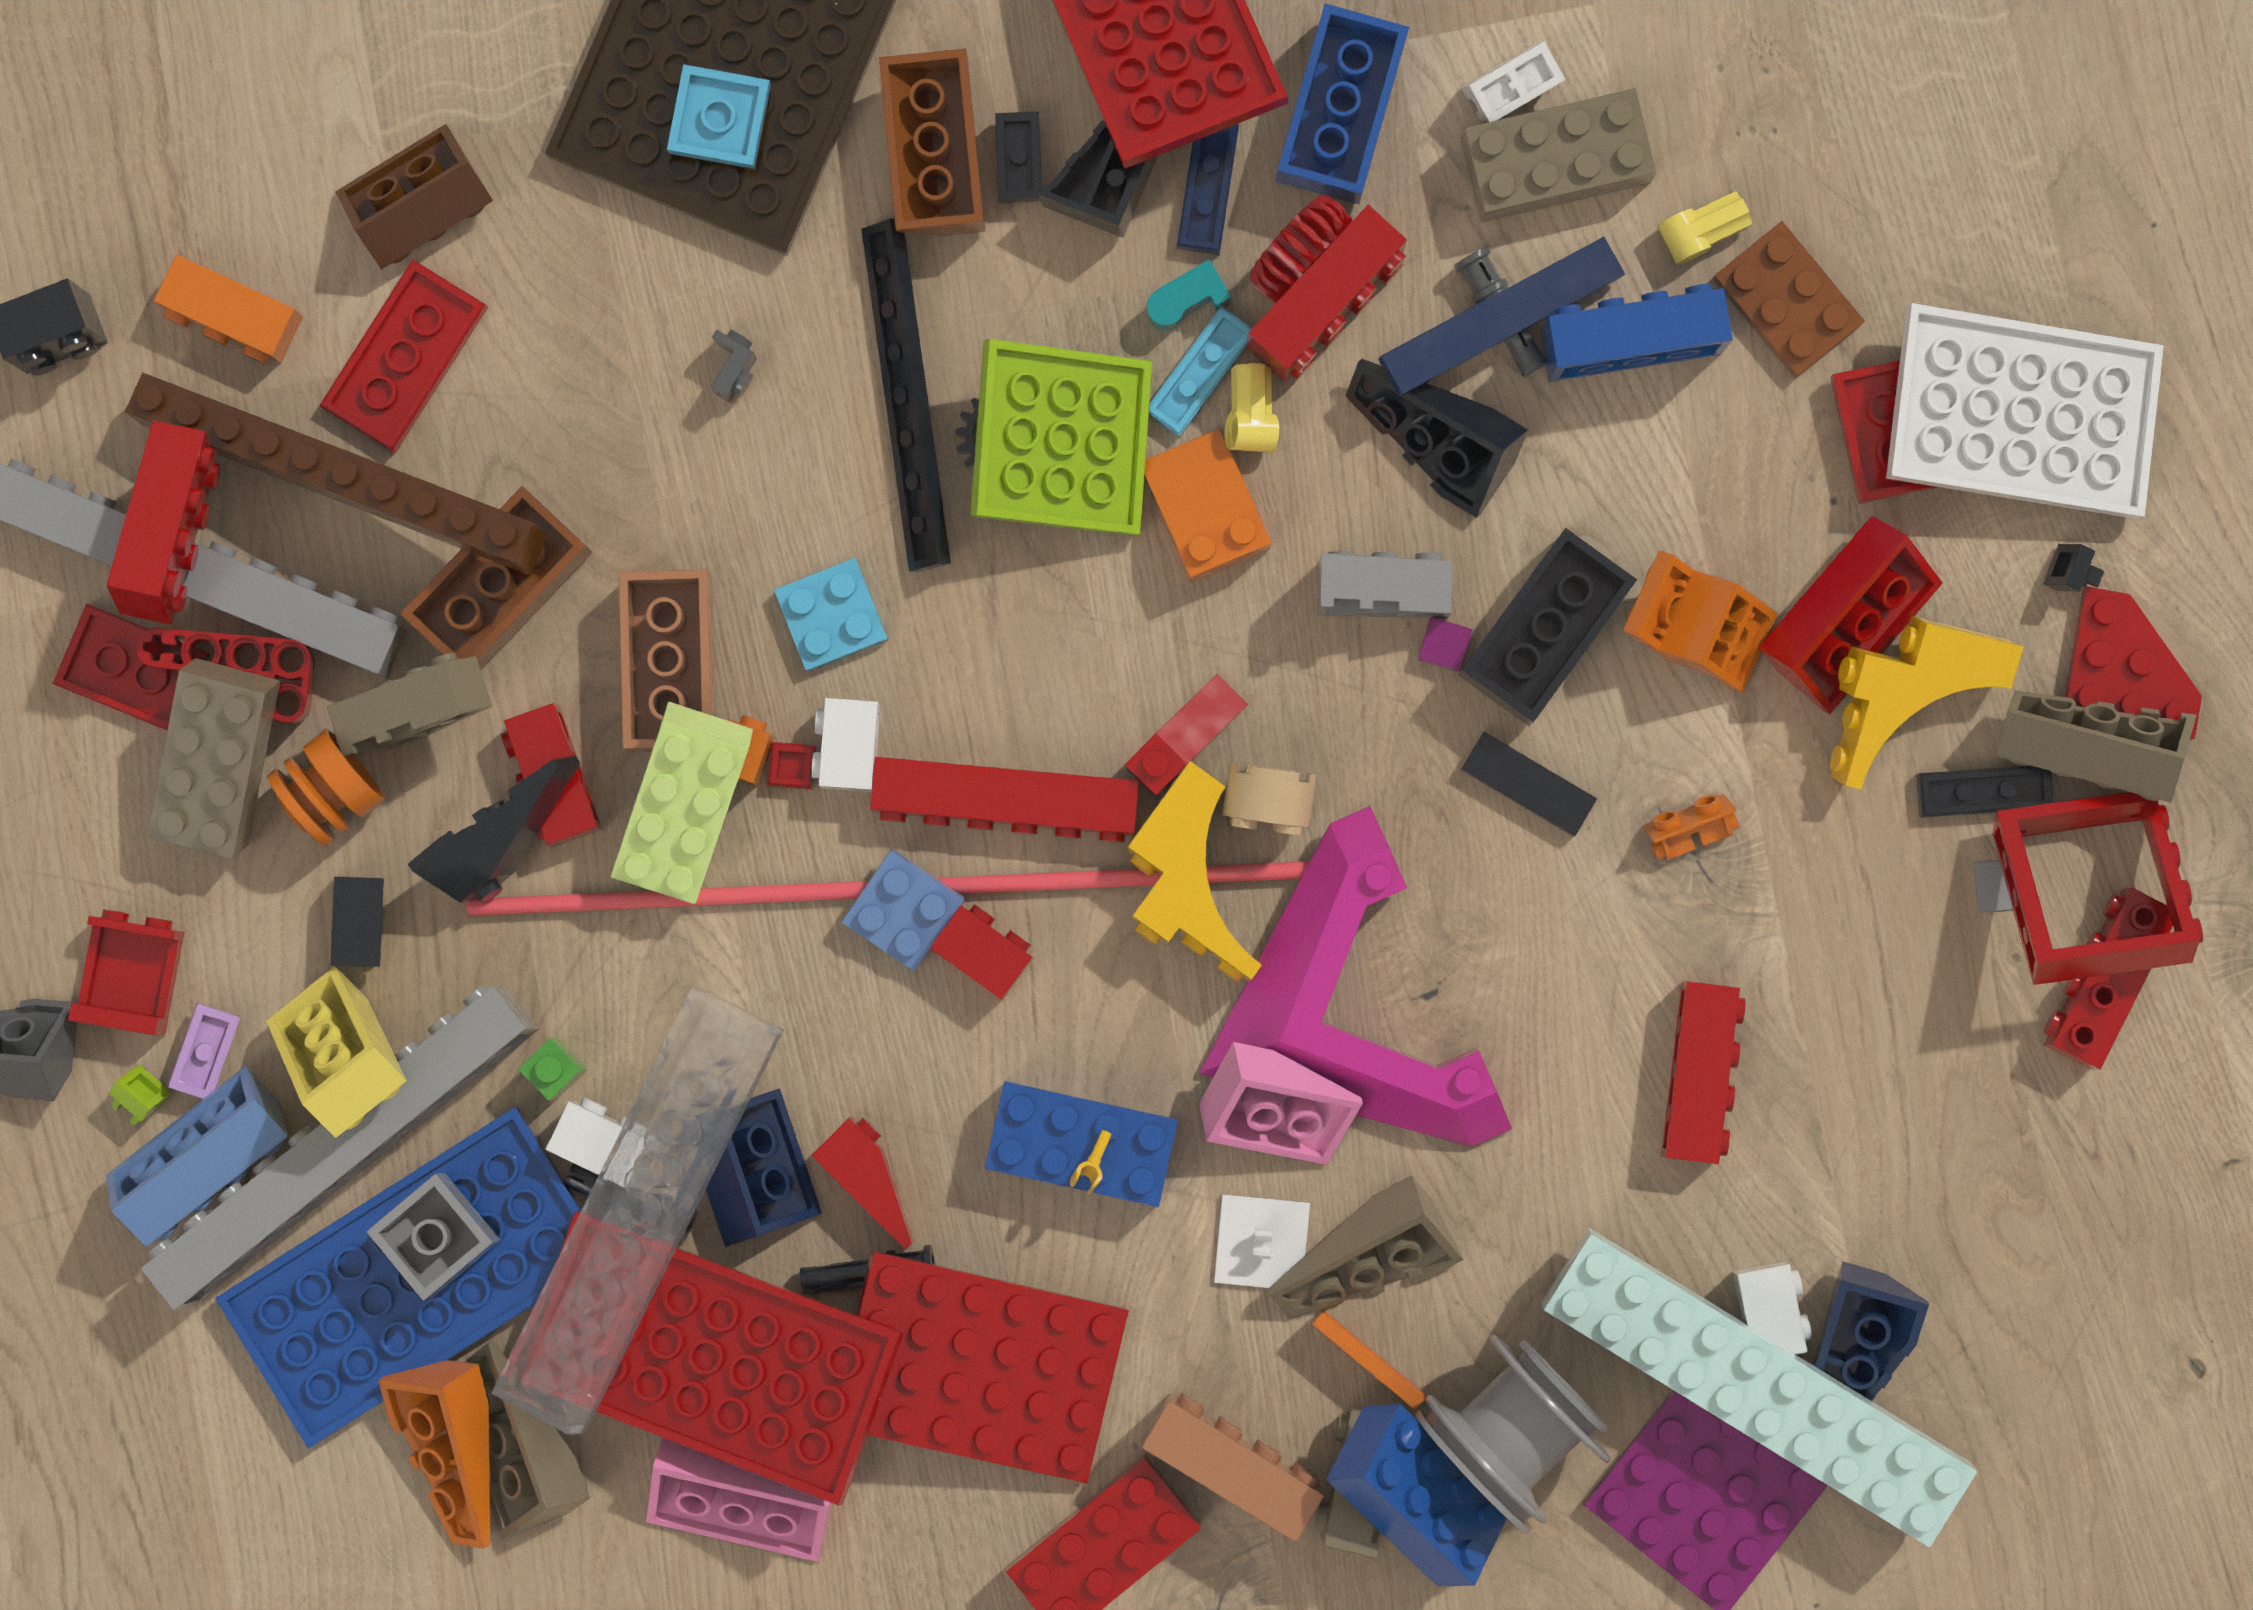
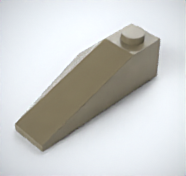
[1269,1175,1463,1318]
[466,1342,590,1540]

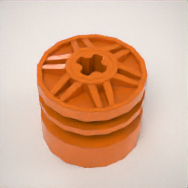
[267,728,385,847]

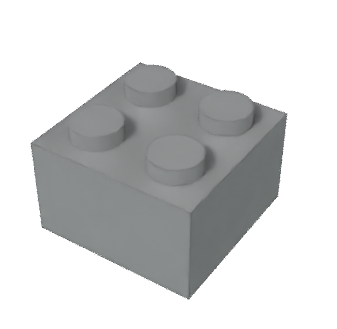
[366,1172,501,1301]

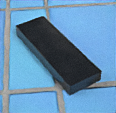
[1461,732,1597,837]
[1916,766,2054,818]

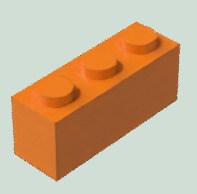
[154,254,303,364]

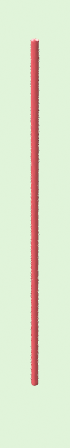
[467,861,1310,916]

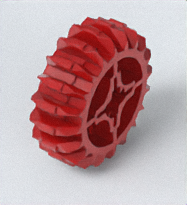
[1250,195,1353,304]

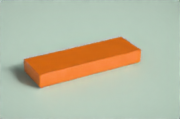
[1311,1310,1425,1410]

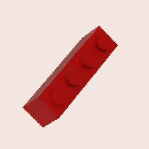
[1661,981,1746,1165]

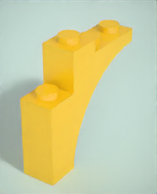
[1830,616,2024,789]
[1127,761,1262,983]

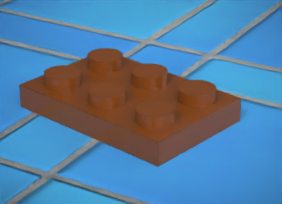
[1712,221,1865,379]

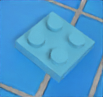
[667,64,771,169]
[774,558,888,672]

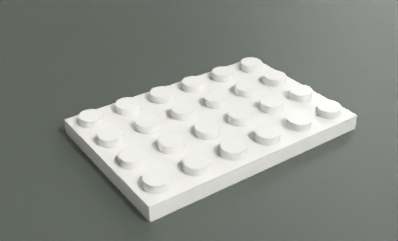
[1886,303,2164,519]

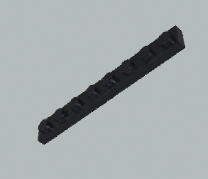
[861,218,951,572]

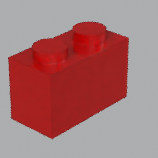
[930,904,1033,1001]

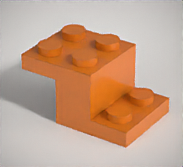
[1623,551,1778,693]

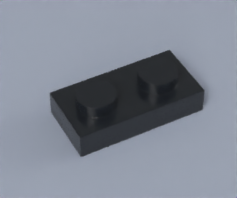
[995,112,1042,203]

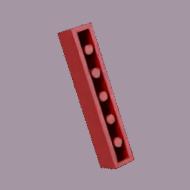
[870,757,1139,843]

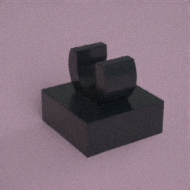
[2043,544,2104,592]

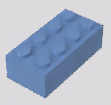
[106,1066,288,1247]

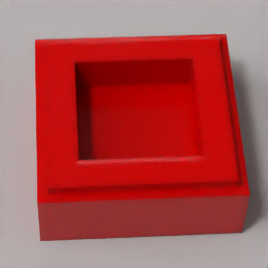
[768,742,816,790]

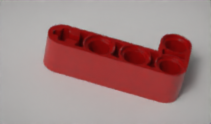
[136,628,315,725]

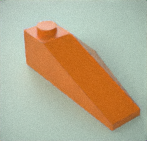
[378,1360,490,1548]

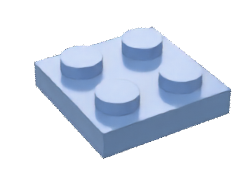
[841,848,964,971]

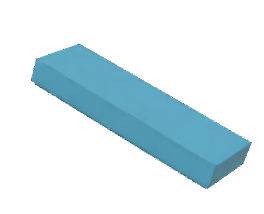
[1149,306,1252,438]

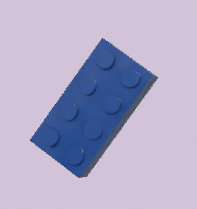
[1276,3,1409,205]
[1540,284,1733,382]
[985,1081,1178,1207]
[1326,1404,1507,1586]

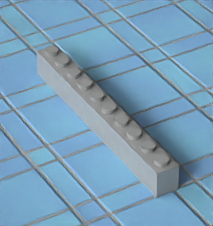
[0,459,406,678]

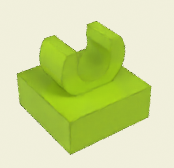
[108,1064,172,1125]

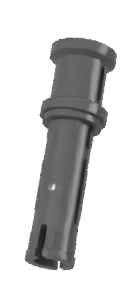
[1454,246,1547,377]

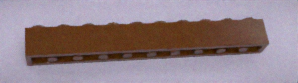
[125,372,548,575]

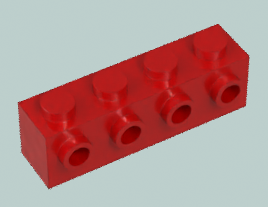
[2044,887,2173,1070]

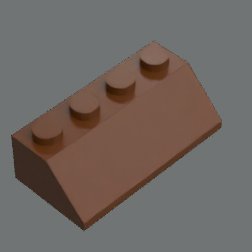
[879,48,986,236]

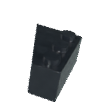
[1038,120,1158,238]

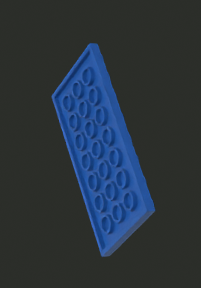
[215,1107,584,1448]

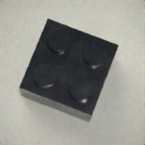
[0,278,108,376]

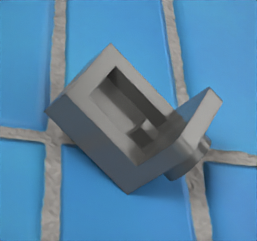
[711,329,757,403]

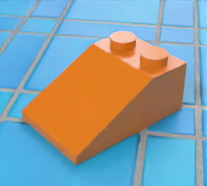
[1144,429,1272,583]

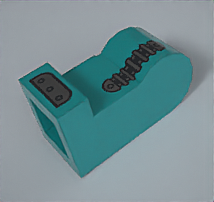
[1147,259,1231,331]

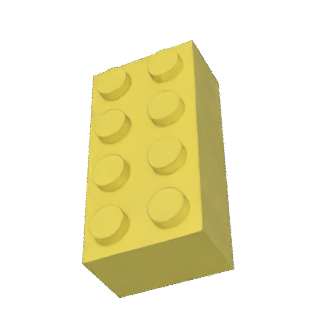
[266,966,407,1138]

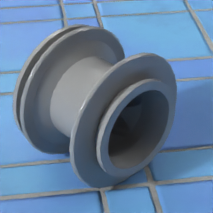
[1415,1335,1610,1534]

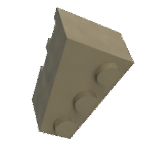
[327,653,492,757]
[1315,1406,1380,1559]

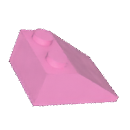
[1199,1042,1363,1165]

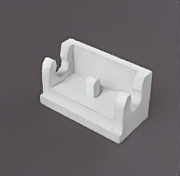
[1460,41,1565,122]

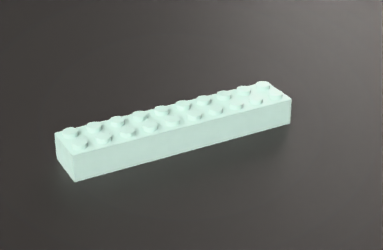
[1542,1227,1978,1548]

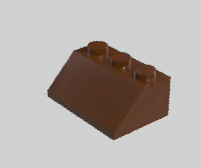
[335,124,493,270]

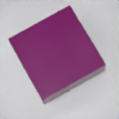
[1417,617,1473,672]

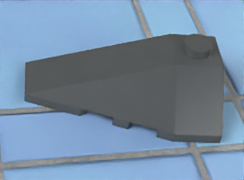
[0,999,76,1101]

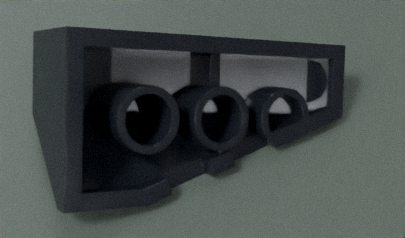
[408,756,580,903]

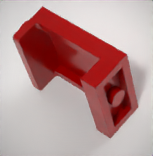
[68,909,184,1036]

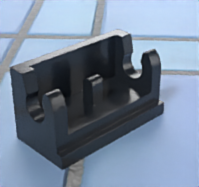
[330,876,384,967]

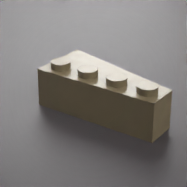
[1996,690,2196,803]

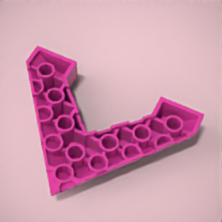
[1199,806,1512,1146]

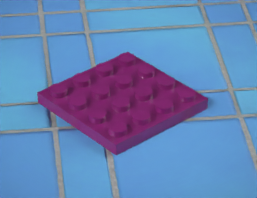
[1583,1389,1828,1610]

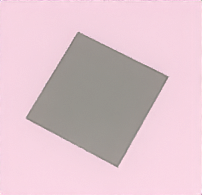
[1974,861,2013,912]

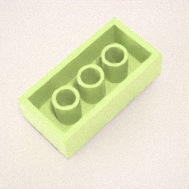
[611,701,753,904]

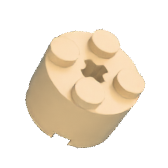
[1222,762,1317,836]

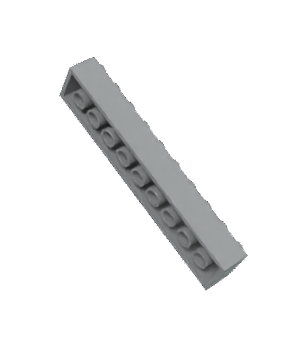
[140,985,539,1311]

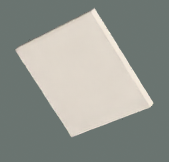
[1214,1194,1310,1288]

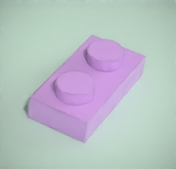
[167,1002,240,1099]

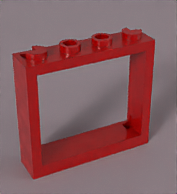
[1992,792,2203,985]

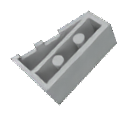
[1317,551,1452,618]

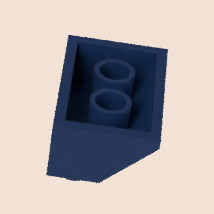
[683,1088,822,1247]

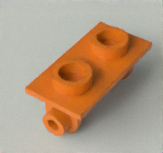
[1642,794,1739,861]

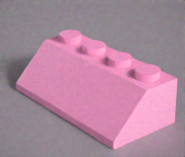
[646,1437,832,1562]

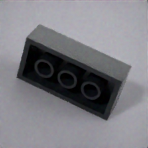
[1458,528,1638,726]

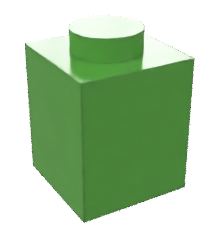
[518,1038,588,1101]

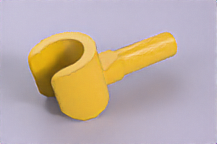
[1070,1130,1112,1195]

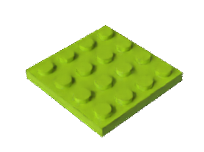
[970,339,1152,536]

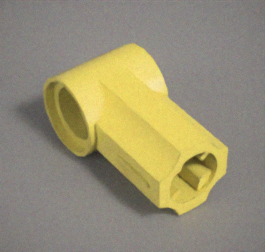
[1658,191,1752,266]
[1225,363,1279,453]

